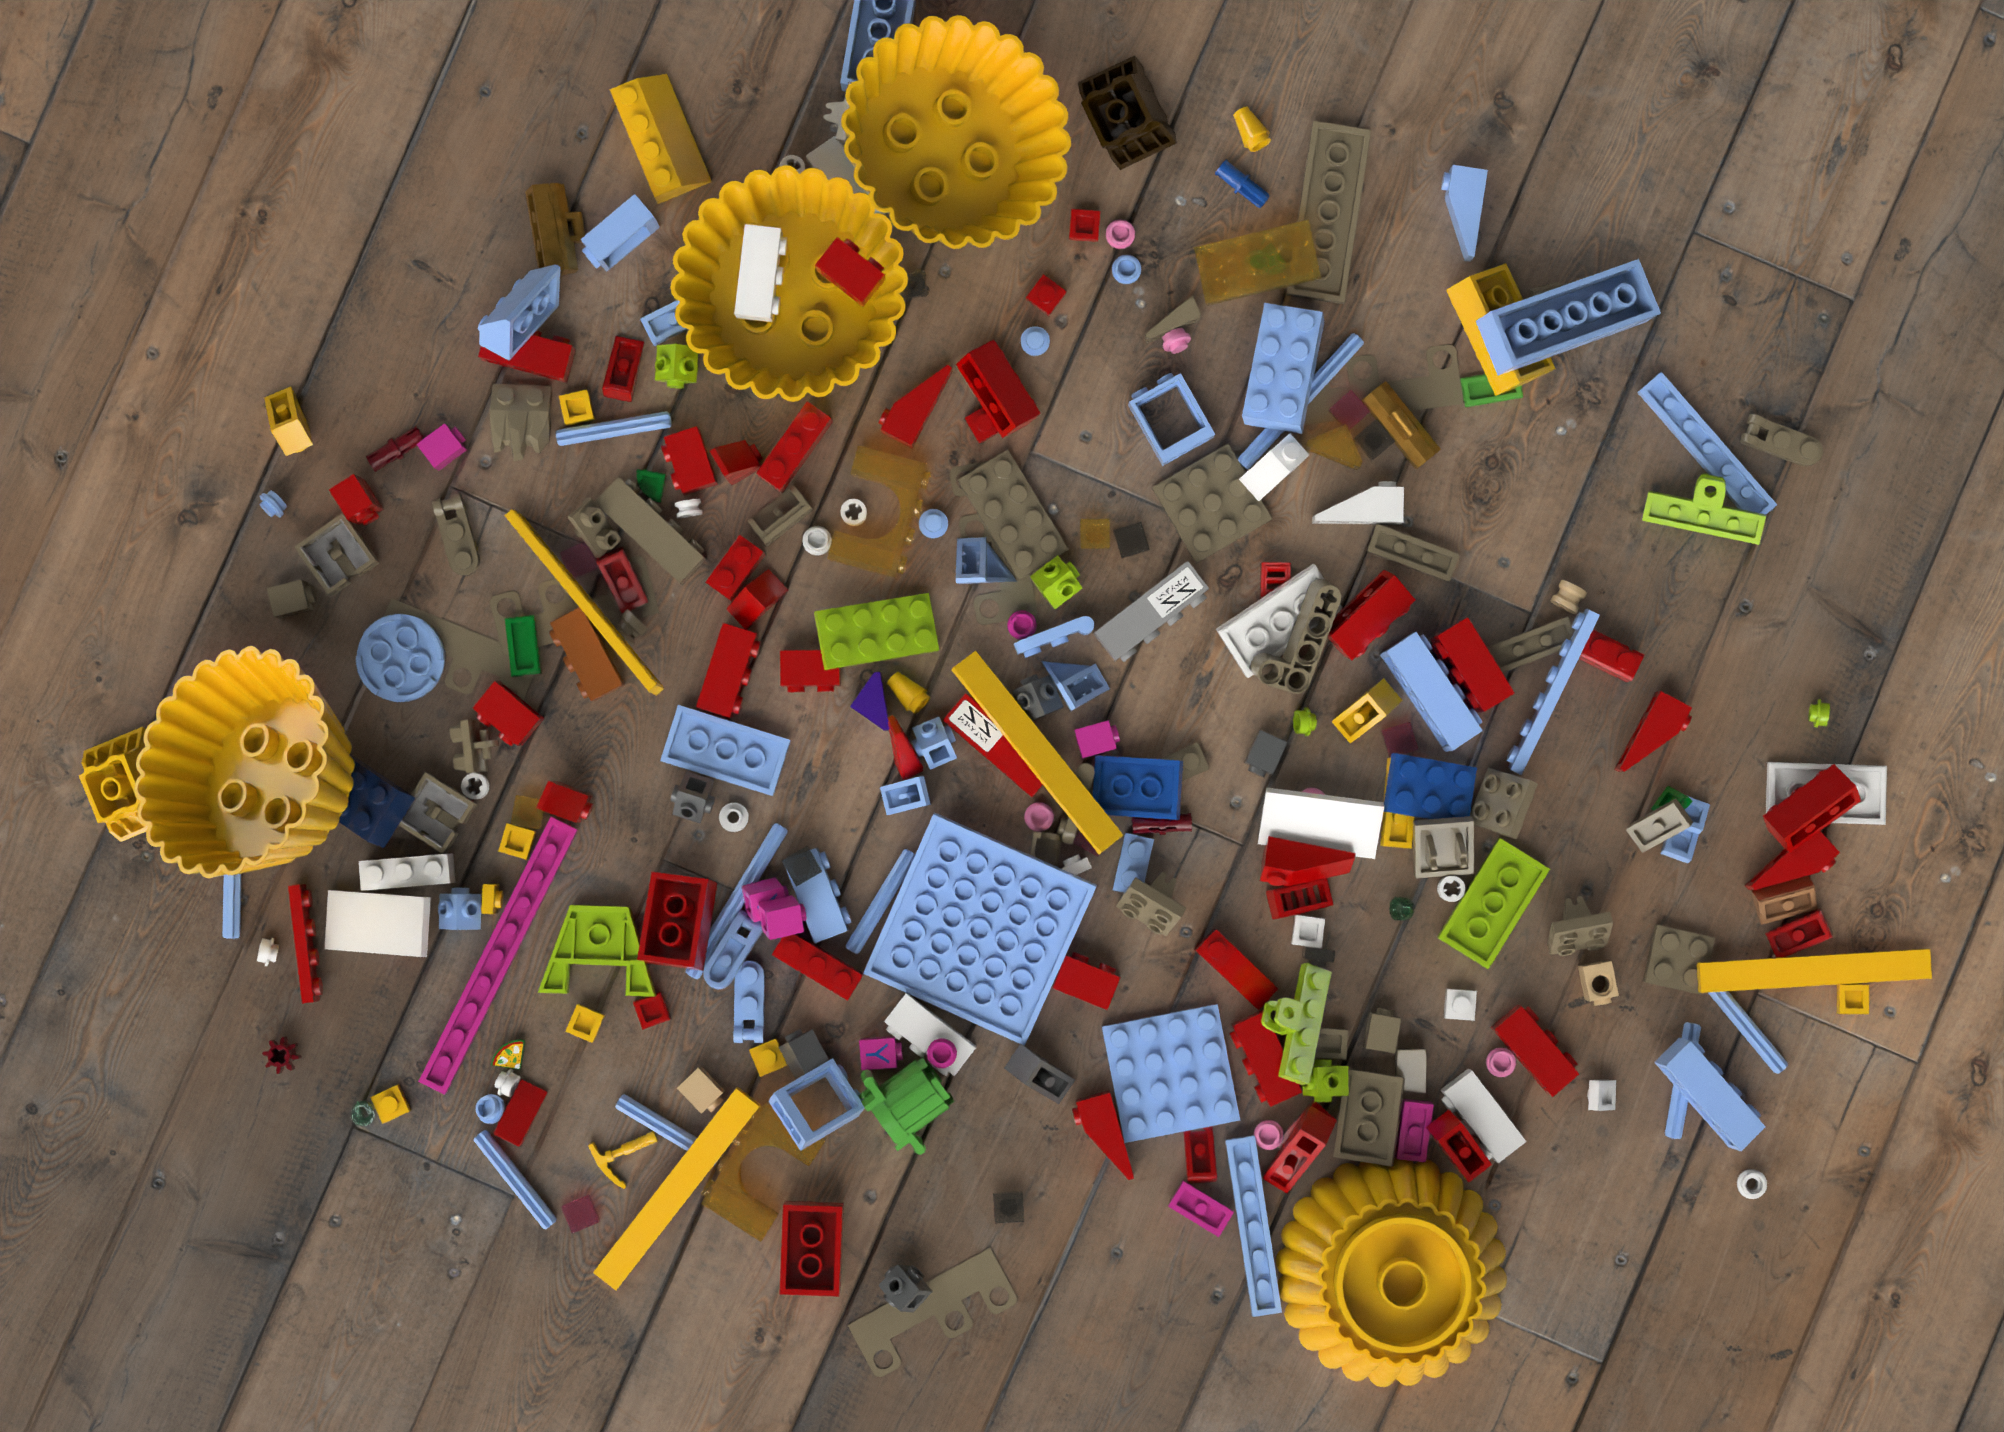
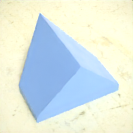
[956,537,1018,584]
[1041,661,1110,712]

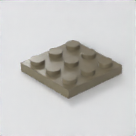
[1152,444,1272,564]

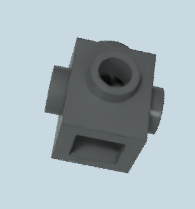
[1012,674,1064,721]
[670,771,715,823]
[878,1265,933,1313]

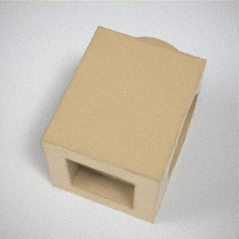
[1578,960,1619,1006]
[677,1066,725,1114]

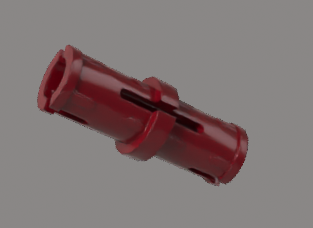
[366,426,424,472]
[1132,813,1192,835]

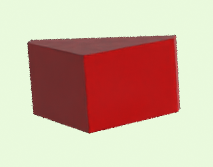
[726,569,789,630]

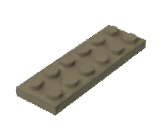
[1286,121,1371,304]

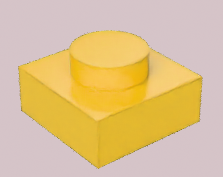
[559,390,595,426]
[498,823,536,860]
[481,884,503,914]
[1837,984,1869,1014]
[565,1004,605,1043]
[749,1038,788,1077]
[370,1084,411,1124]

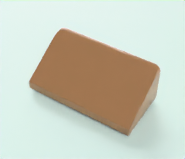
[1752,876,1818,925]

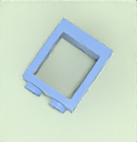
[580,194,660,272]
[1128,373,1215,466]
[769,1058,864,1151]

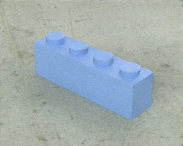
[1654,1038,1766,1151]

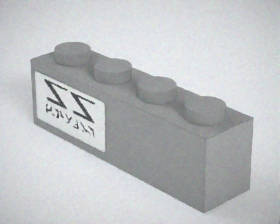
[1094,561,1209,662]

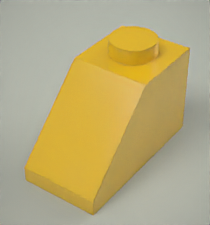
[264,386,313,456]
[1331,678,1403,744]

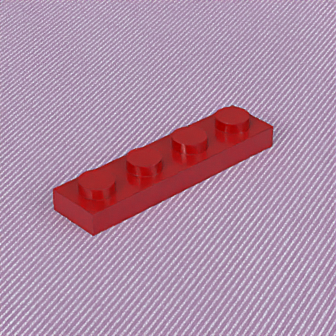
[288,884,323,1004]

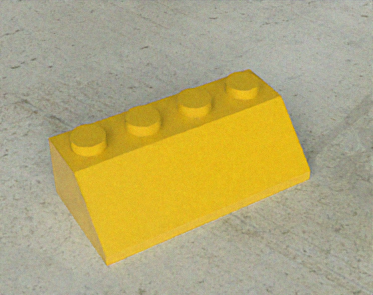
[609,74,712,204]
[1446,263,1556,396]

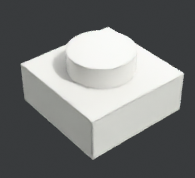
[1061,854,1092,875]
[1291,915,1325,948]
[1444,988,1477,1021]
[1587,1079,1616,1111]

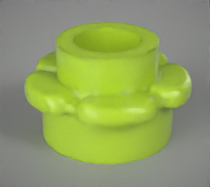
[1808,699,1830,728]
[1293,707,1317,736]

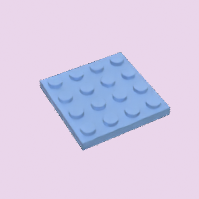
[1102,1004,1240,1143]

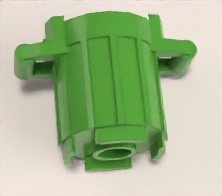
[858,1057,955,1155]

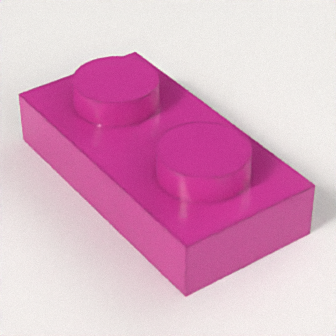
[1395,1099,1434,1162]
[1168,1180,1234,1237]

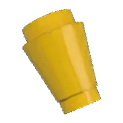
[1233,106,1271,152]
[887,671,930,714]

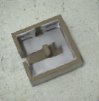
[294,513,380,597]
[398,772,478,854]

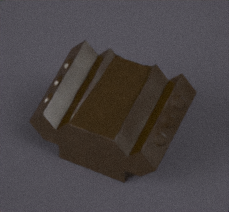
[1078,55,1177,170]

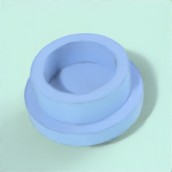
[1112,255,1141,284]
[1021,326,1050,356]
[260,490,287,518]
[919,509,948,539]
[476,1094,505,1124]

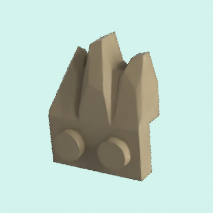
[490,384,552,462]

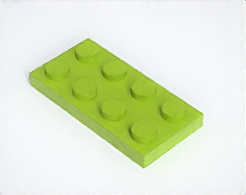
[814,593,939,670]
[1437,838,1550,969]

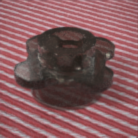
[901,269,930,301]

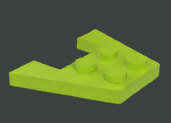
[538,905,656,997]

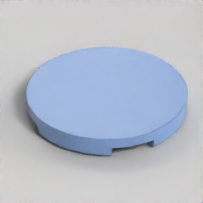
[356,614,445,702]

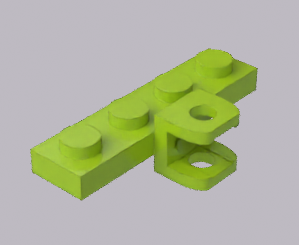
[1642,473,1766,545]
[1261,963,1332,1085]

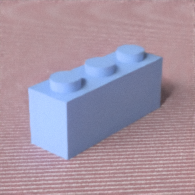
[783,848,852,944]

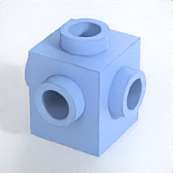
[911,716,957,770]
[438,888,482,930]

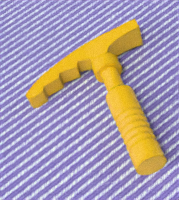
[588,1131,658,1189]

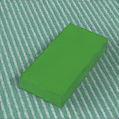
[1460,374,1523,408]

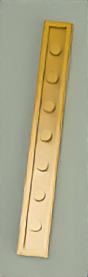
[504,509,664,696]
[952,651,1123,854]
[1697,949,1932,993]
[593,1087,761,1290]

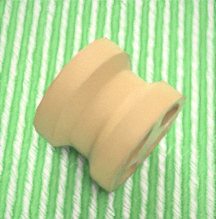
[1550,580,1587,614]

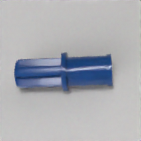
[1215,159,1270,208]

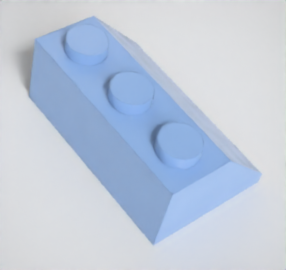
[478,264,560,360]

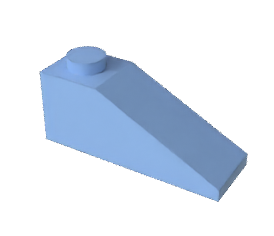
[1441,165,1488,262]

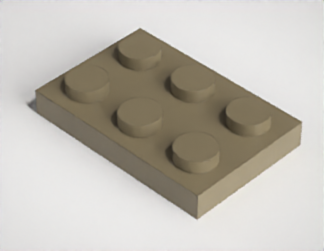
[1333,1069,1405,1167]

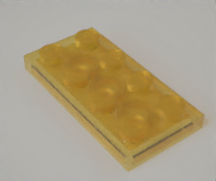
[1194,219,1322,306]

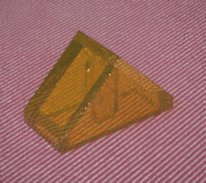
[1304,424,1363,471]

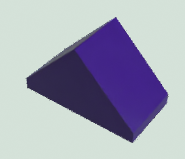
[850,671,889,731]

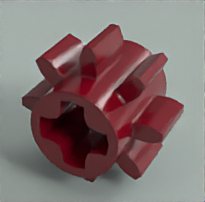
[262,1036,302,1074]

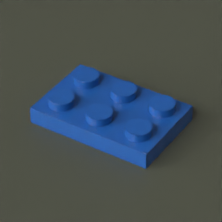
[1383,753,1477,819]
[1093,755,1183,820]

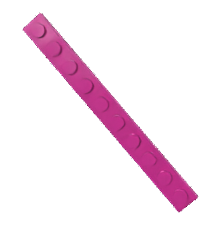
[418,817,578,1095]

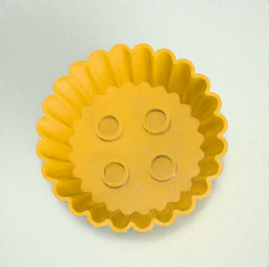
[841,15,1071,249]
[670,165,908,402]
[134,646,355,878]
[1275,1157,1507,1387]

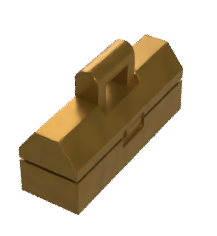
[525,183,585,276]
[1361,381,1441,470]

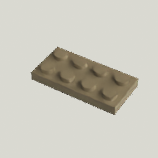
[958,450,1069,581]

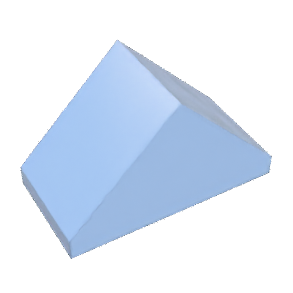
[880,776,931,815]

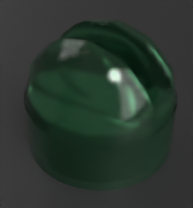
[1389,897,1415,921]
[351,1100,375,1126]

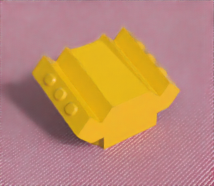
[79,727,148,842]

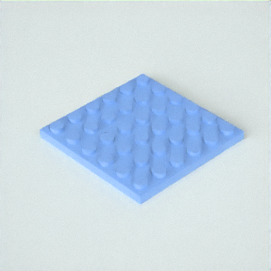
[863,812,1097,1046]

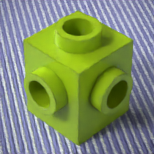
[655,343,698,389]
[1030,555,1082,609]
[1301,1060,1349,1102]

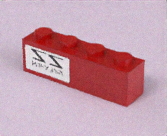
[943,693,1043,798]

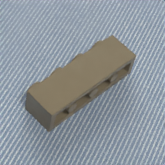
[595,477,706,585]

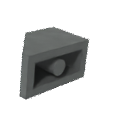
[1004,1044,1075,1104]

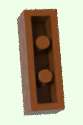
[549,607,625,702]

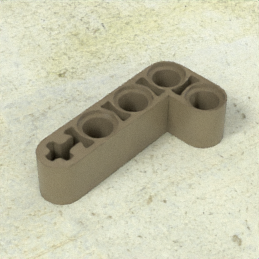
[1250,579,1341,694]

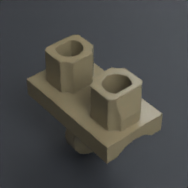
[567,498,621,558]
[450,719,499,773]

